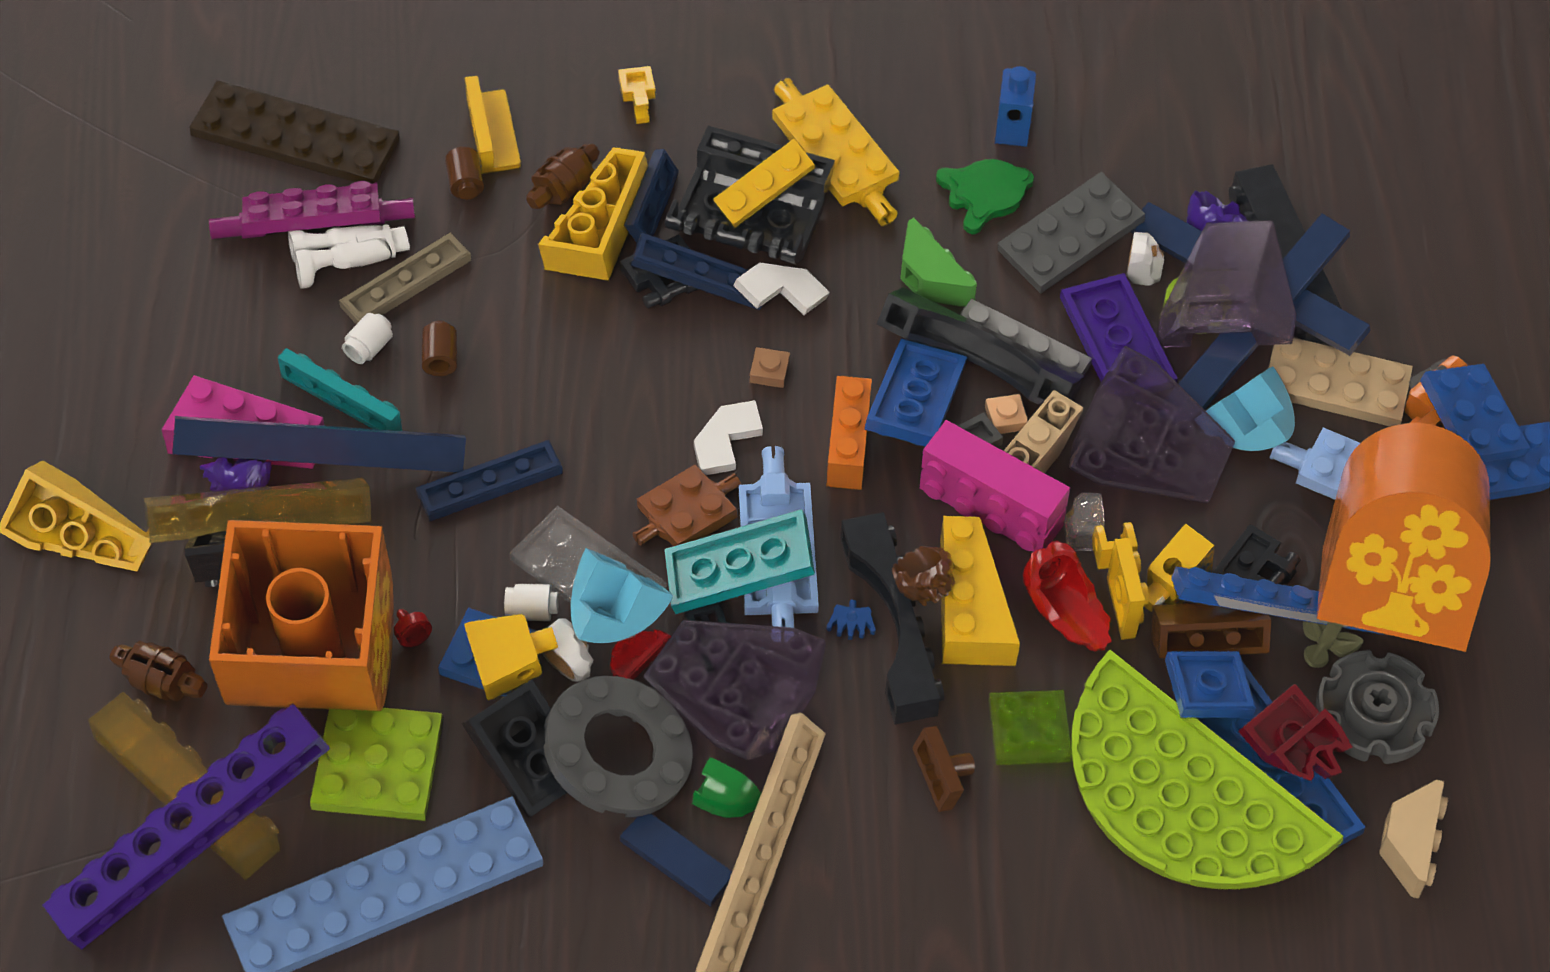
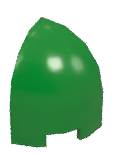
[692,757,761,818]

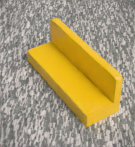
[465,76,521,174]

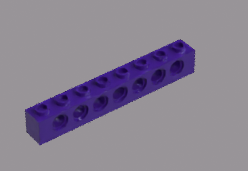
[42,704,331,950]

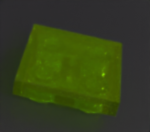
[988,690,1072,765]

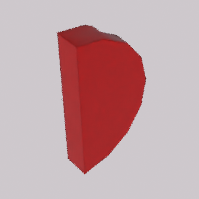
[610,629,672,680]

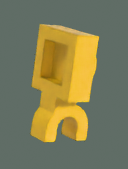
[618,66,656,124]

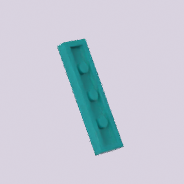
[278,348,402,431]

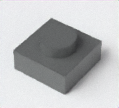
[958,412,1003,448]

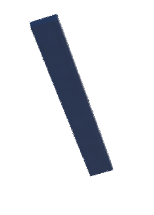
[1130,202,1371,356]
[1153,213,1350,437]
[172,416,466,472]

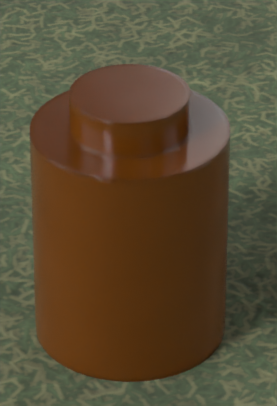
[445,147,484,200]
[422,320,457,376]

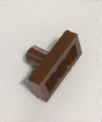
[912,726,975,812]

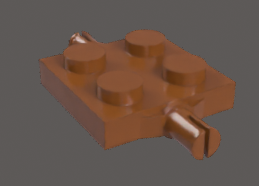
[633,465,741,546]

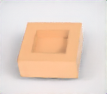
[985,394,1028,434]

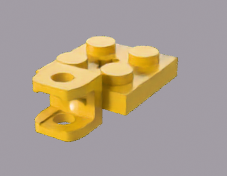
[1092,522,1149,640]

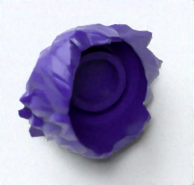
[1187,190,1252,243]
[200,457,272,506]

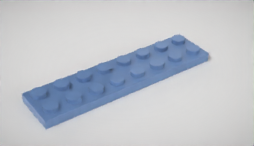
[222,796,543,972]

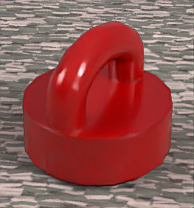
[393,609,432,647]

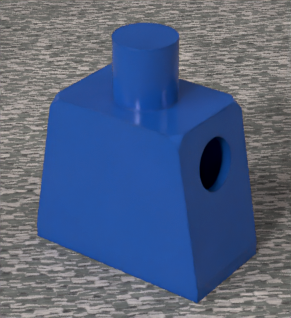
[995,66,1036,147]

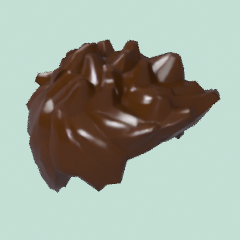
[892,546,955,606]

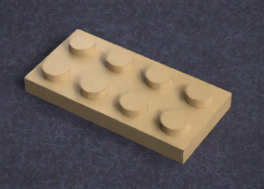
[1268,334,1413,427]

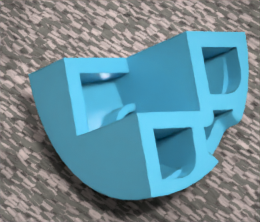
[1195,366,1295,451]
[571,548,674,643]

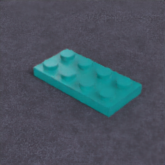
[665,509,815,614]

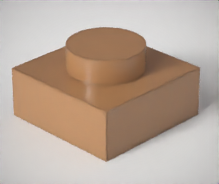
[750,347,790,388]

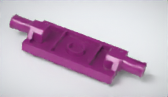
[209,181,415,240]

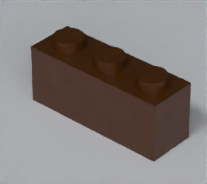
[1151,603,1271,658]

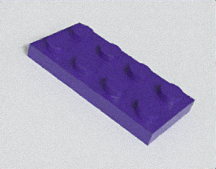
[1060,273,1178,404]

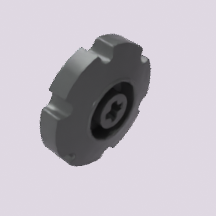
[1316,650,1439,764]

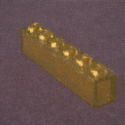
[88,692,280,880]

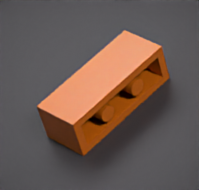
[826,376,872,490]

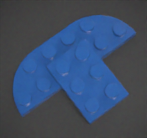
[1420,364,1550,500]

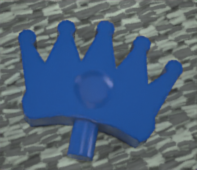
[826,600,876,640]

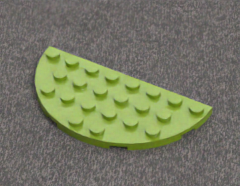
[1072,650,1343,889]

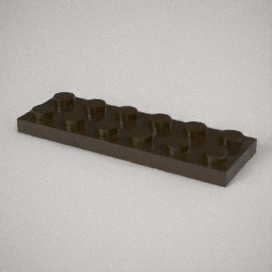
[189,80,400,184]

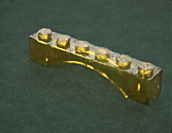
[144,478,372,543]

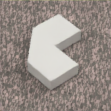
[733,262,830,315]
[694,400,763,475]

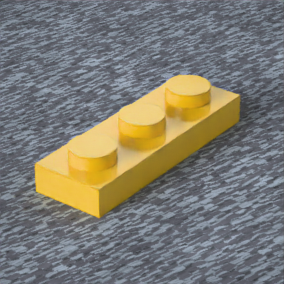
[713,139,815,228]

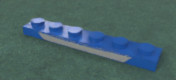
[1171,566,1384,635]

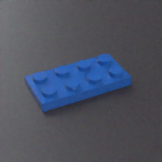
[865,338,967,447]

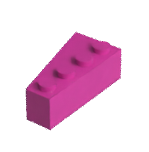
[162,375,325,469]

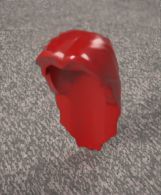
[1023,540,1112,651]

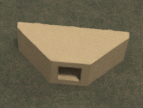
[1004,390,1083,473]
[1379,780,1448,898]

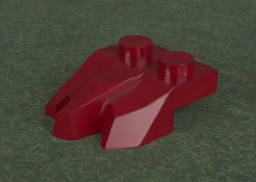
[1238,683,1353,781]

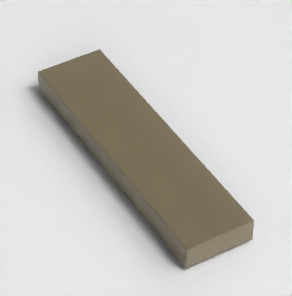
[339,232,471,324]

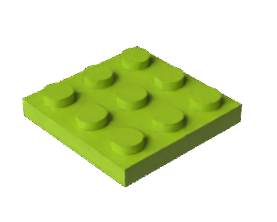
[310,708,443,821]

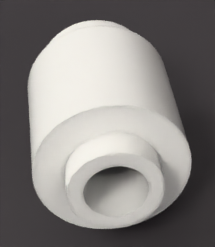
[342,313,393,364]
[504,584,559,621]

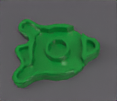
[936,159,1034,235]

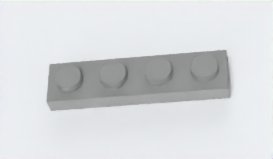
[960,299,1092,375]

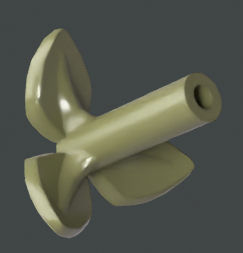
[1303,621,1364,668]

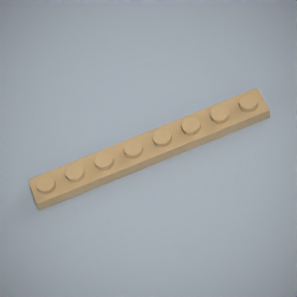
[695,713,826,972]

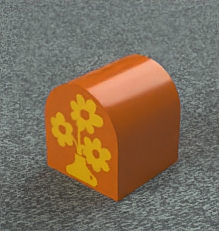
[1317,423,1490,652]
[209,520,394,711]

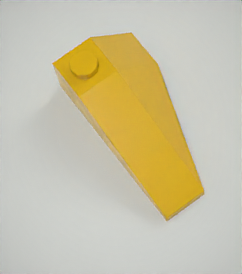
[0,460,155,572]

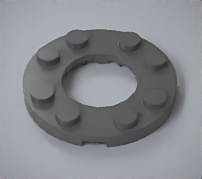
[543,676,693,817]

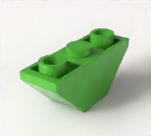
[900,218,977,307]

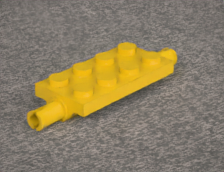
[772,78,899,226]

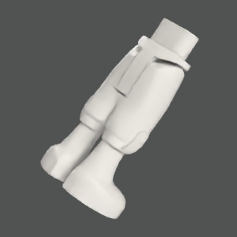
[288,224,410,289]

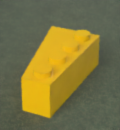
[538,147,648,281]
[940,516,1020,666]

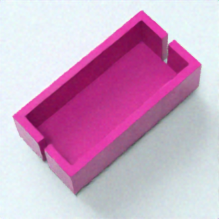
[920,420,1070,552]

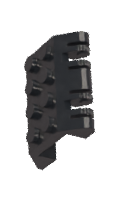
[665,125,835,264]

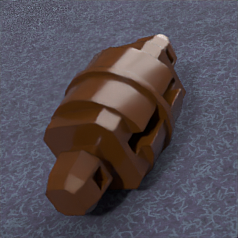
[526,143,600,209]
[109,641,208,702]

